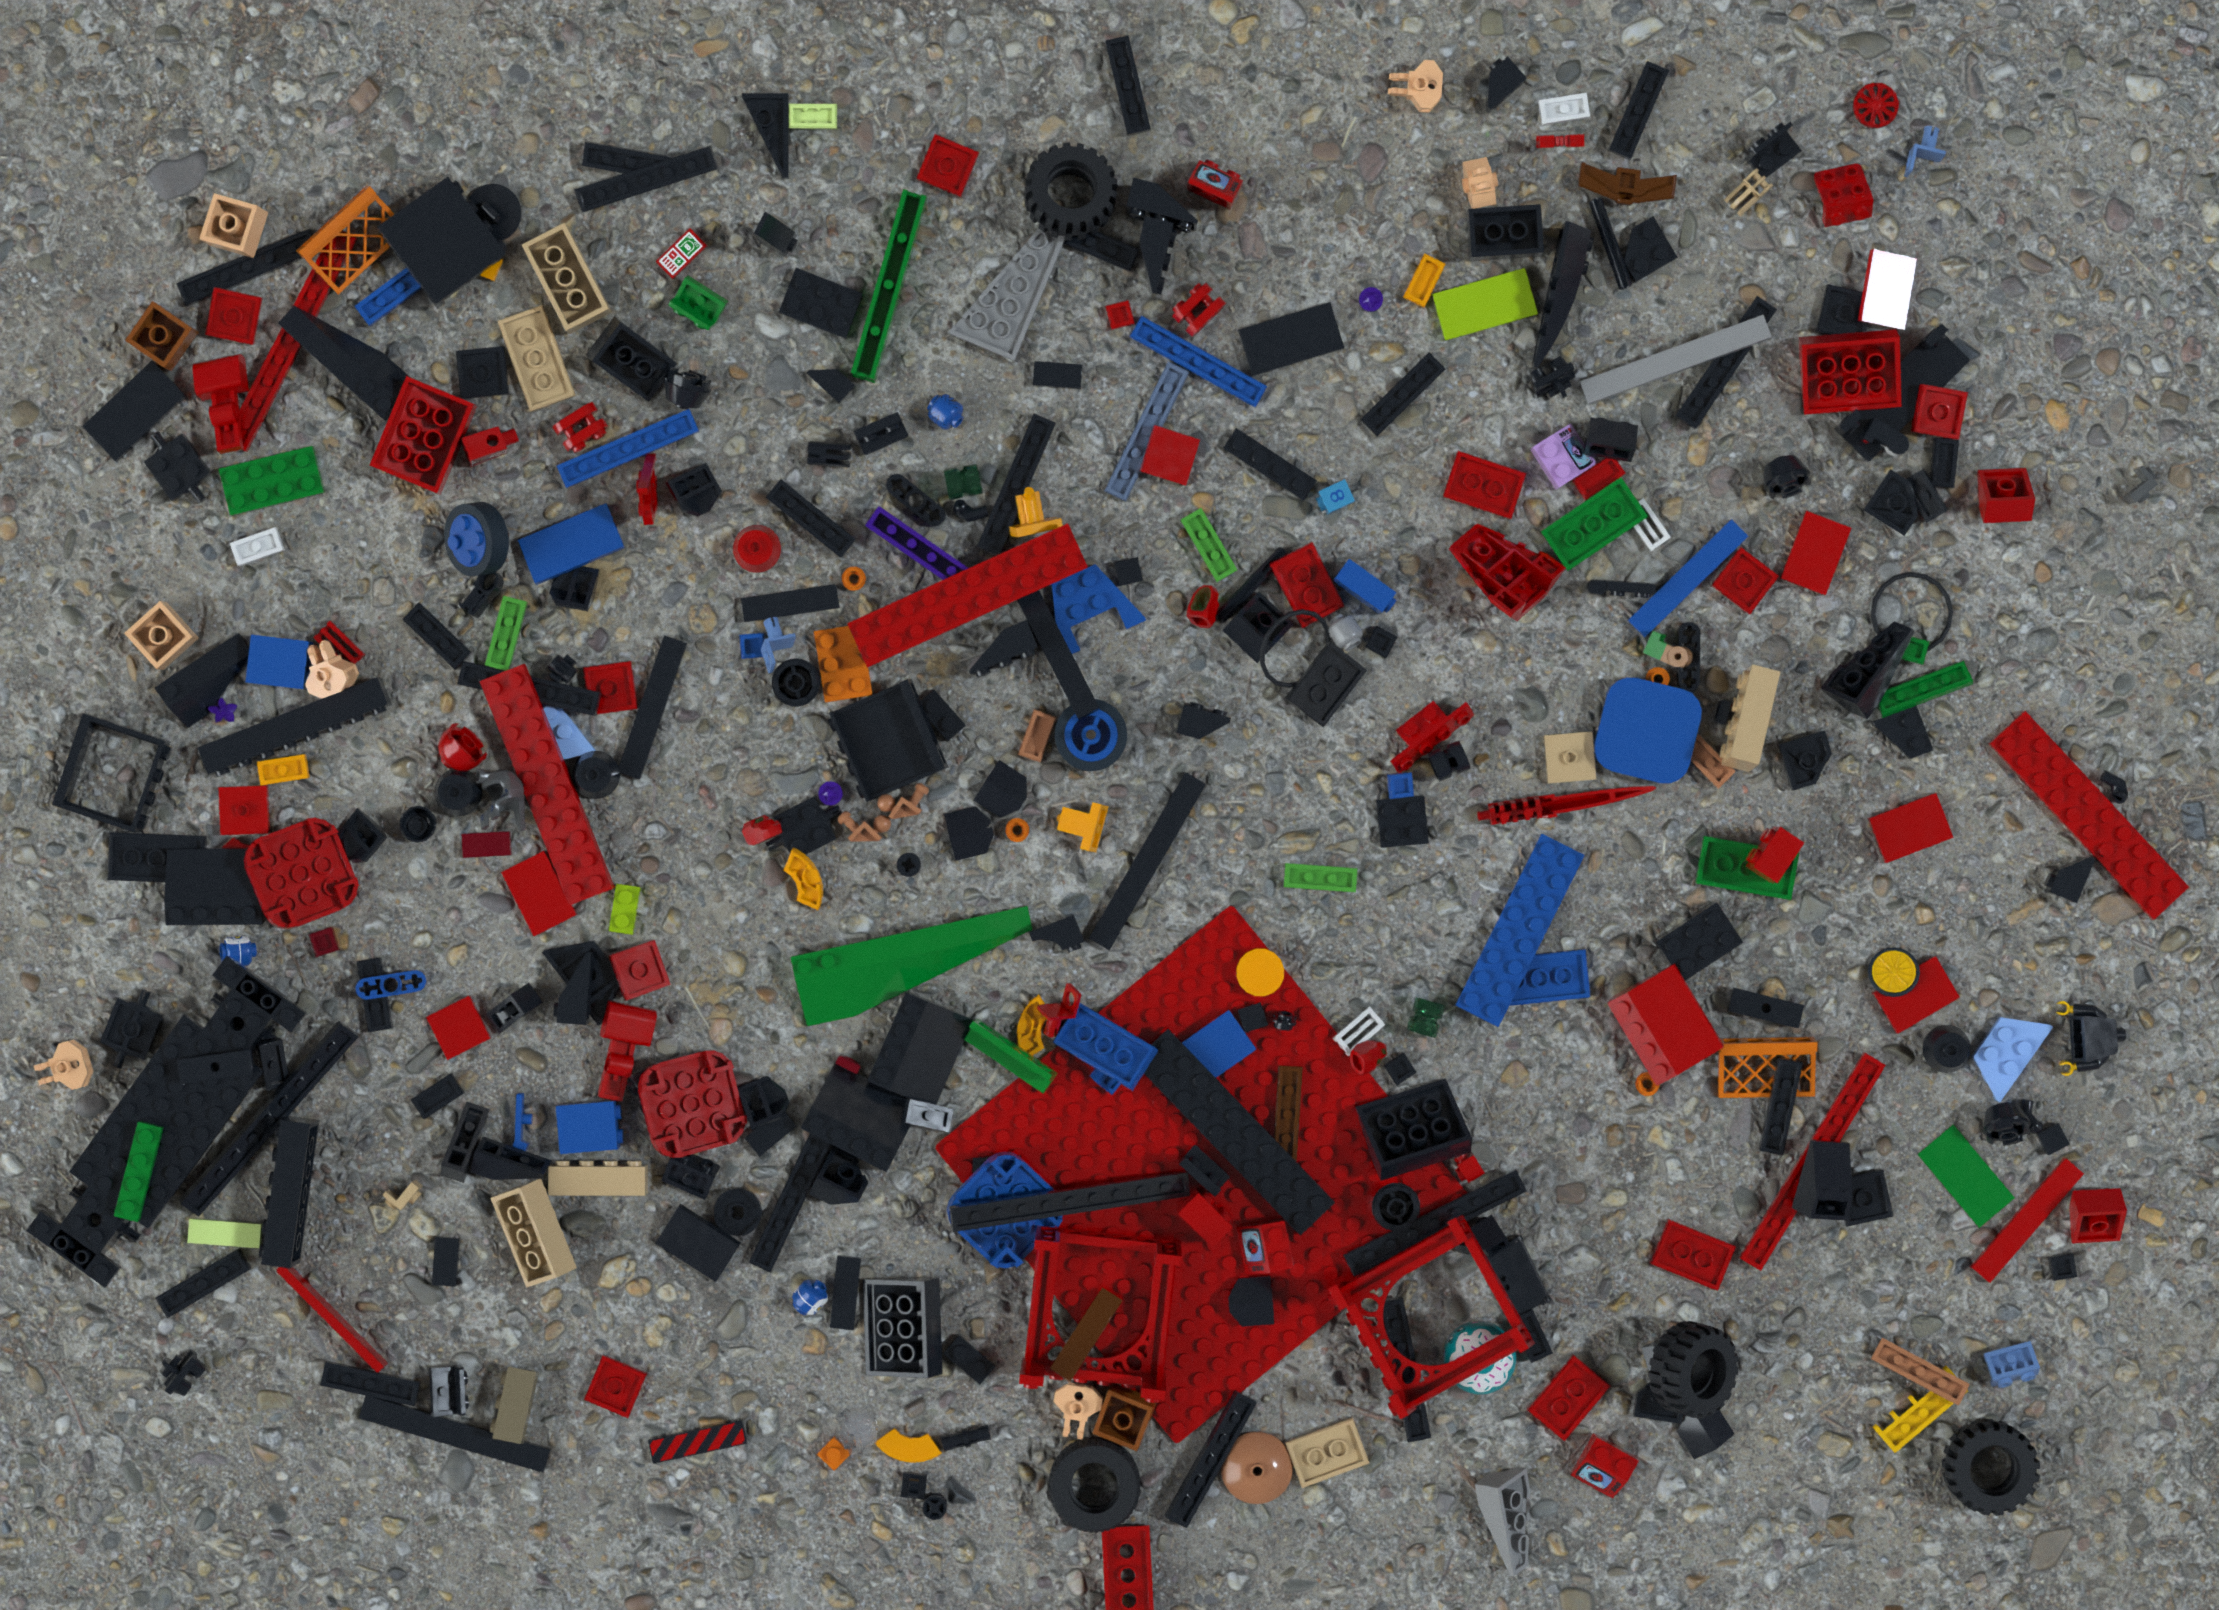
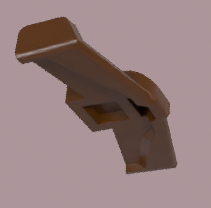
[1578,162,1677,206]

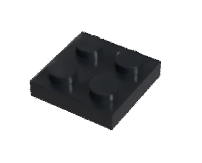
[1376,796,1429,848]

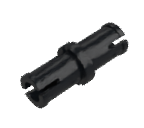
[941,1424,991,1452]

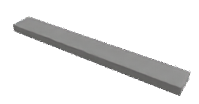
[1580,315,1772,405]

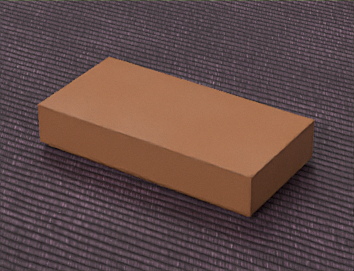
[1018,709,1057,763]

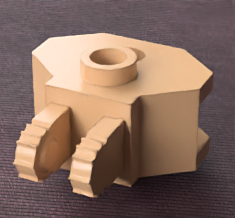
[1388,60,1443,113]
[1462,157,1498,209]
[305,640,359,699]
[34,1040,94,1090]
[1054,1382,1104,1440]

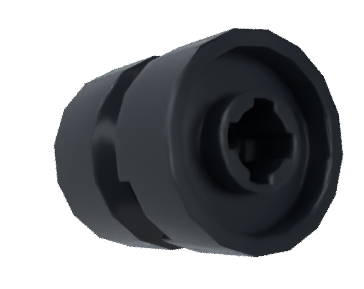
[1427,740,1471,782]

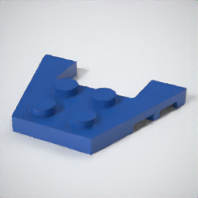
[1052,564,1146,654]

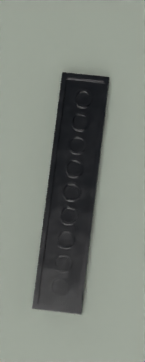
[1144,1028,1335,1236]

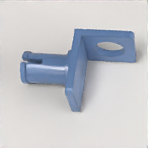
[1904,126,1946,177]
[761,617,796,673]

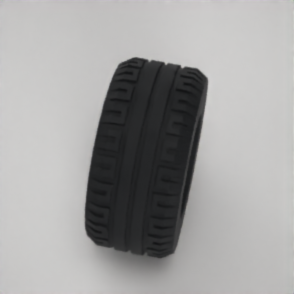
[1049,1436,1141,1533]

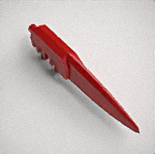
[1477,786,1656,825]

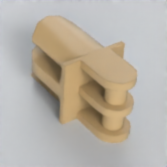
[1724,168,1774,217]

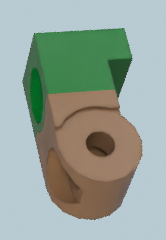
[1643,631,1693,668]

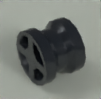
[897,853,921,877]
[923,1493,947,1520]

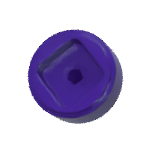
[1359,287,1383,312]
[818,781,843,805]

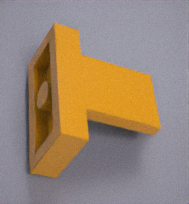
[1009,487,1063,538]
[1056,802,1109,853]

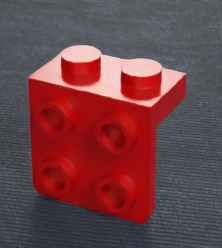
[1814,163,1873,227]

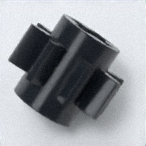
[548,654,578,684]

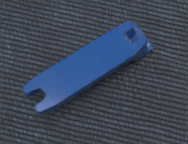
[512,1093,533,1151]

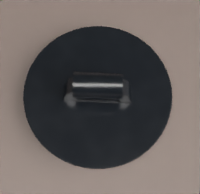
[468,184,522,241]

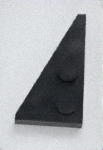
[742,93,789,179]

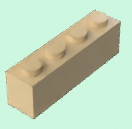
[548,1160,648,1196]

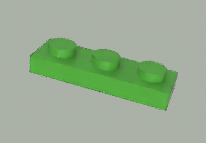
[1180,508,1238,582]
[485,595,528,671]
[1283,863,1358,892]

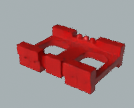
[1536,134,1584,148]

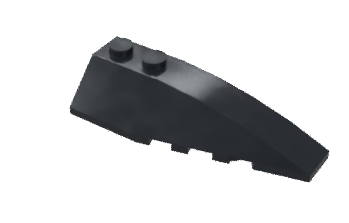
[1531,221,1594,370]
[278,305,410,421]

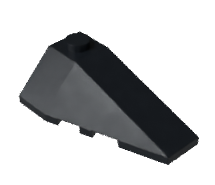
[1821,621,1914,719]
[154,633,249,728]

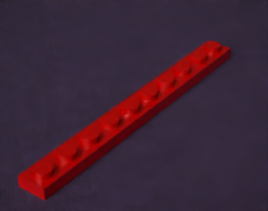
[239,230,357,452]
[1739,1052,1886,1271]

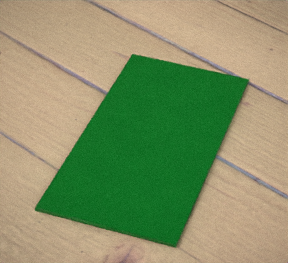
[1917,1125,2015,1228]

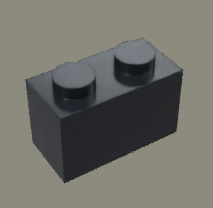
[1584,417,1638,462]

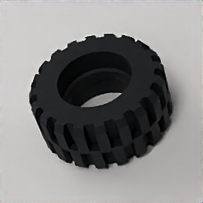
[1024,142,1118,241]
[1648,1321,1739,1419]
[1942,1419,2040,1516]

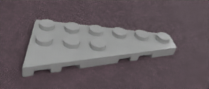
[948,228,1065,362]

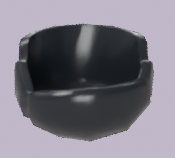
[400,805,436,843]

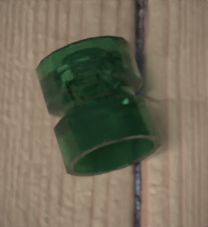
[944,463,983,500]
[1406,997,1445,1038]

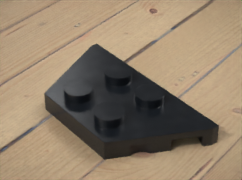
[542,940,620,1026]

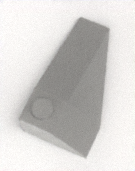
[1475,1467,1530,1576]

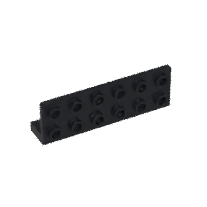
[1834,323,1970,462]

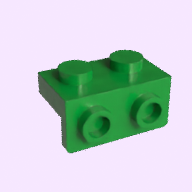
[668,275,729,330]

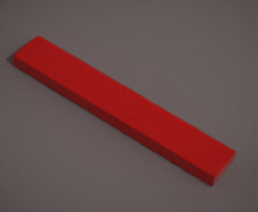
[1970,1157,2084,1283]
[276,1267,388,1372]

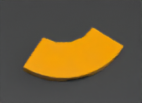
[783,847,823,910]
[1017,995,1047,1055]
[875,1427,942,1463]

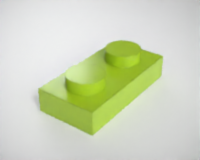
[609,883,641,935]

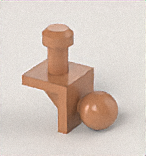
[877,783,929,819]
[838,811,891,842]

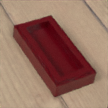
[461,831,512,858]

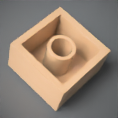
[199,193,268,258]
[124,601,199,670]

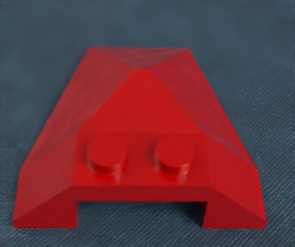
[1449,523,1566,621]

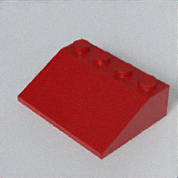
[1799,329,1902,415]
[370,376,477,495]
[1607,963,1724,1086]

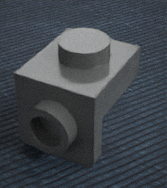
[2124,466,2158,504]

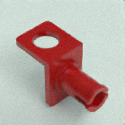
[1037,983,1081,1038]

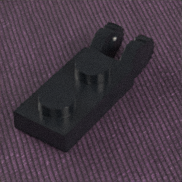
[1586,579,1656,598]

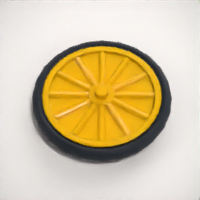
[1868,947,1920,997]

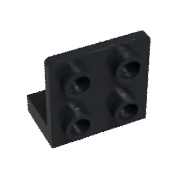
[1745,121,1802,178]

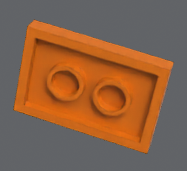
[814,626,873,703]

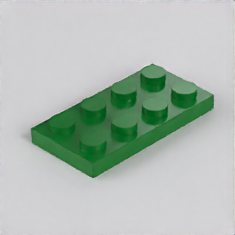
[219,446,325,516]
[1541,477,1648,572]
[1695,836,1799,900]

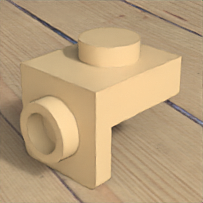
[383,1180,423,1211]

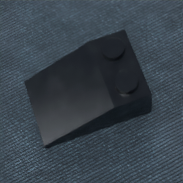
[586,316,677,402]

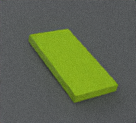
[1432,268,1538,341]

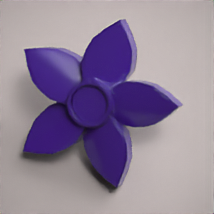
[208,698,237,723]

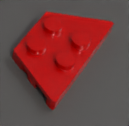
[636,453,658,525]

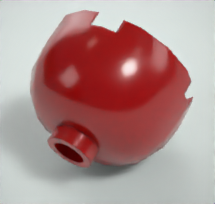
[438,723,487,772]

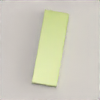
[187,1218,263,1248]

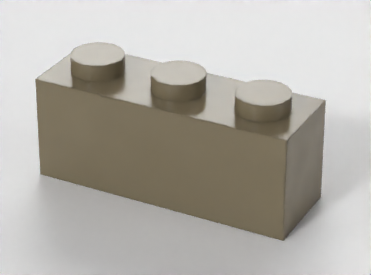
[490,1366,539,1444]

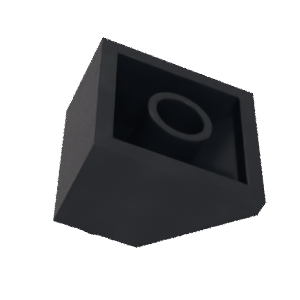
[1222,592,1294,663]

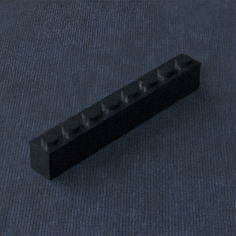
[197,677,392,777]

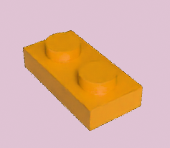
[257,754,310,786]

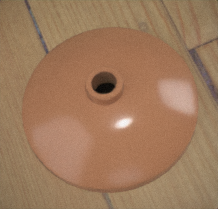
[1221,1431,1293,1504]

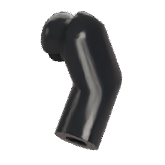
[953,499,989,522]
[2100,770,2128,804]
[2021,1099,2043,1134]

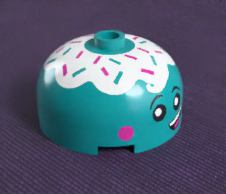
[1443,1321,1516,1395]

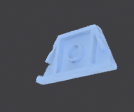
[542,704,596,759]
[1972,1017,2053,1102]

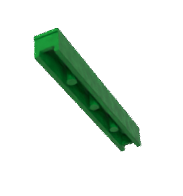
[851,189,928,383]

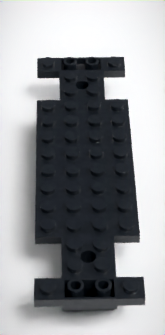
[26,955,307,1288]

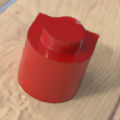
[1454,1151,1485,1183]

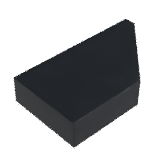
[806,369,856,404]

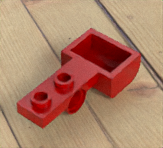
[192,354,249,454]
[597,1000,657,1102]

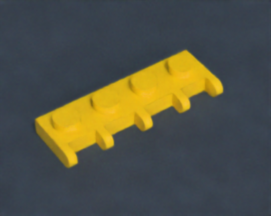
[1872,1365,1968,1453]

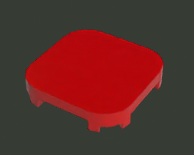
[244,817,359,930]
[638,1050,747,1158]

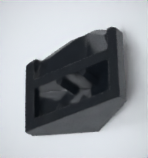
[666,463,722,517]
[549,566,599,612]
[974,760,1027,818]
[944,806,994,861]
[337,808,387,863]
[737,1076,790,1130]
[1228,1276,1274,1327]
[1676,1410,1735,1459]

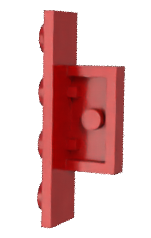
[1390,701,1474,773]

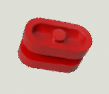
[1172,283,1227,337]
[552,402,609,454]

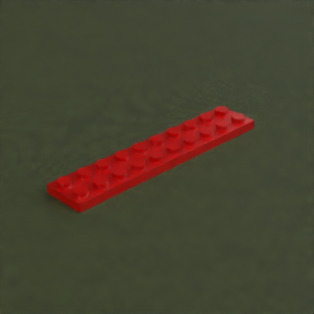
[847,523,1088,668]
[479,664,615,905]
[1988,711,2189,920]

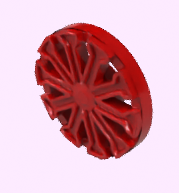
[1853,83,1899,129]

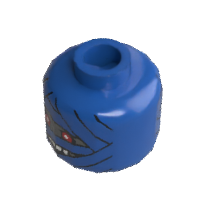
[927,394,964,430]

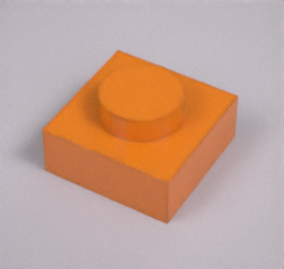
[817,1436,852,1471]

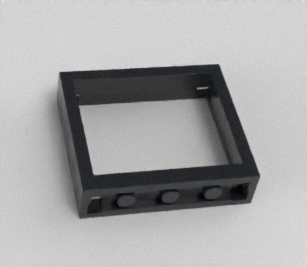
[52,713,172,833]

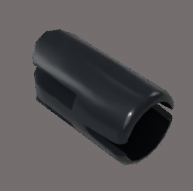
[807,441,852,468]

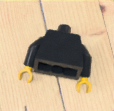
[2056,1001,2126,1076]

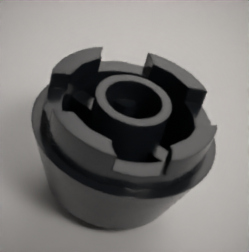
[664,367,711,409]
[1764,455,1811,499]
[772,658,820,707]
[572,751,620,799]
[434,769,482,816]
[1923,1025,1971,1073]
[1982,1102,2031,1146]
[1372,1183,1420,1231]

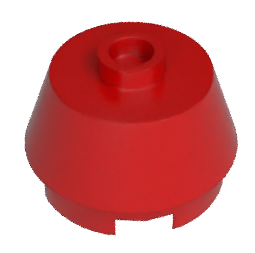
[733,525,781,573]

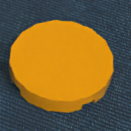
[1236,948,1284,996]

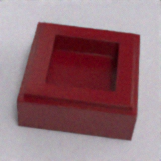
[309,927,340,957]
[836,1054,862,1074]

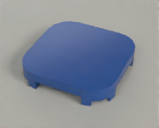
[1594,677,1702,783]
[946,1152,1063,1268]

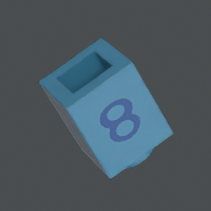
[1316,479,1355,515]

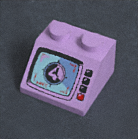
[1530,423,1597,490]

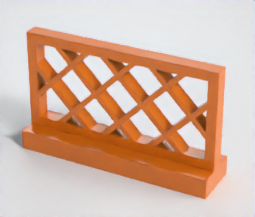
[296,185,394,295]
[1718,1037,1818,1098]

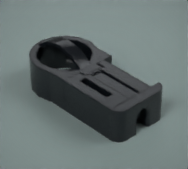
[459,572,504,618]

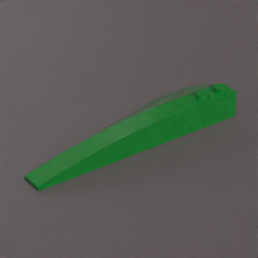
[790,906,1032,1027]

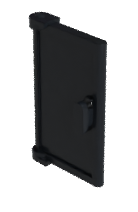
[1487,1235,1552,1315]

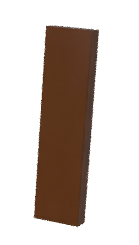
[1274,1065,1303,1161]
[1050,1287,1123,1382]

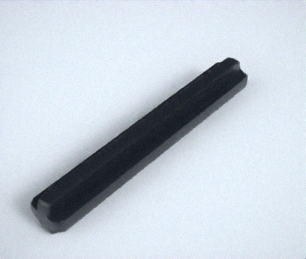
[1589,197,1632,290]
[1216,547,1288,622]

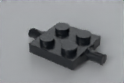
[144,431,212,504]
[765,796,842,855]
[100,989,164,1069]

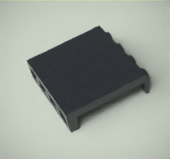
[377,177,508,309]
[828,679,949,802]

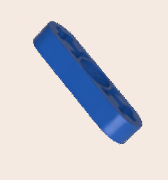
[355,970,426,1000]

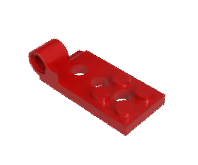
[1102,1525,1154,1610]

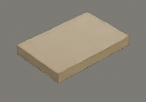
[1285,1417,1369,1488]

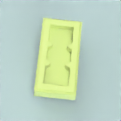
[788,104,837,129]

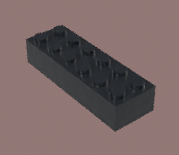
[259,1116,320,1268]

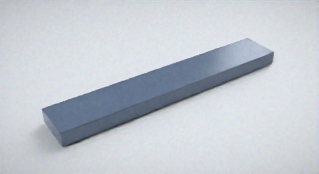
[1104,361,1189,502]

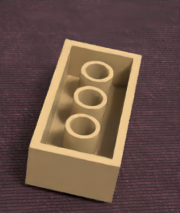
[522,223,612,334]
[1719,664,1780,772]
[491,1178,577,1288]

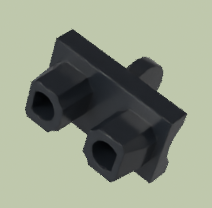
[1530,356,1576,399]
[161,1349,205,1396]

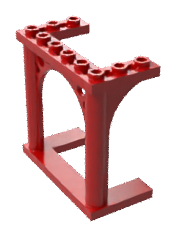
[1328,1215,1535,1419]
[1019,1225,1182,1403]

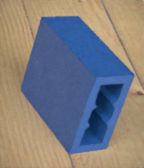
[1333,559,1397,614]
[245,635,313,690]
[556,1100,624,1154]

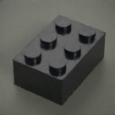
[1466,204,1544,261]
[1653,901,1743,981]

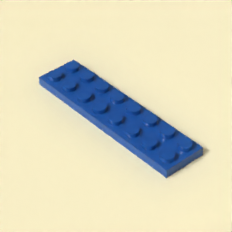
[1455,834,1585,1027]

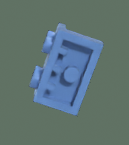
[1983,1341,2040,1388]

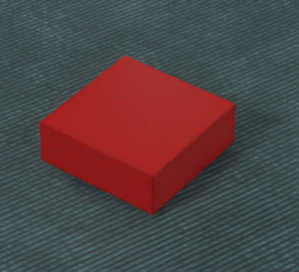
[1105,300,1135,331]

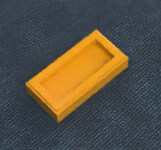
[1403,253,1446,308]

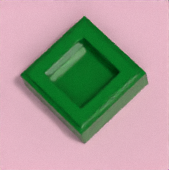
[1901,637,1930,665]

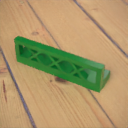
[964,1019,1057,1093]

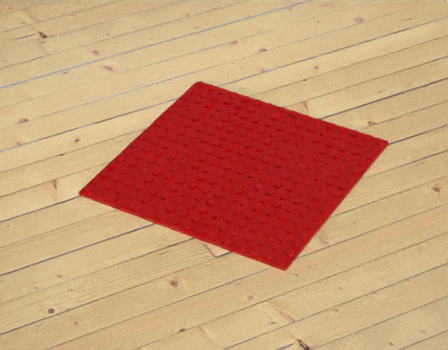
[936,906,1467,1443]

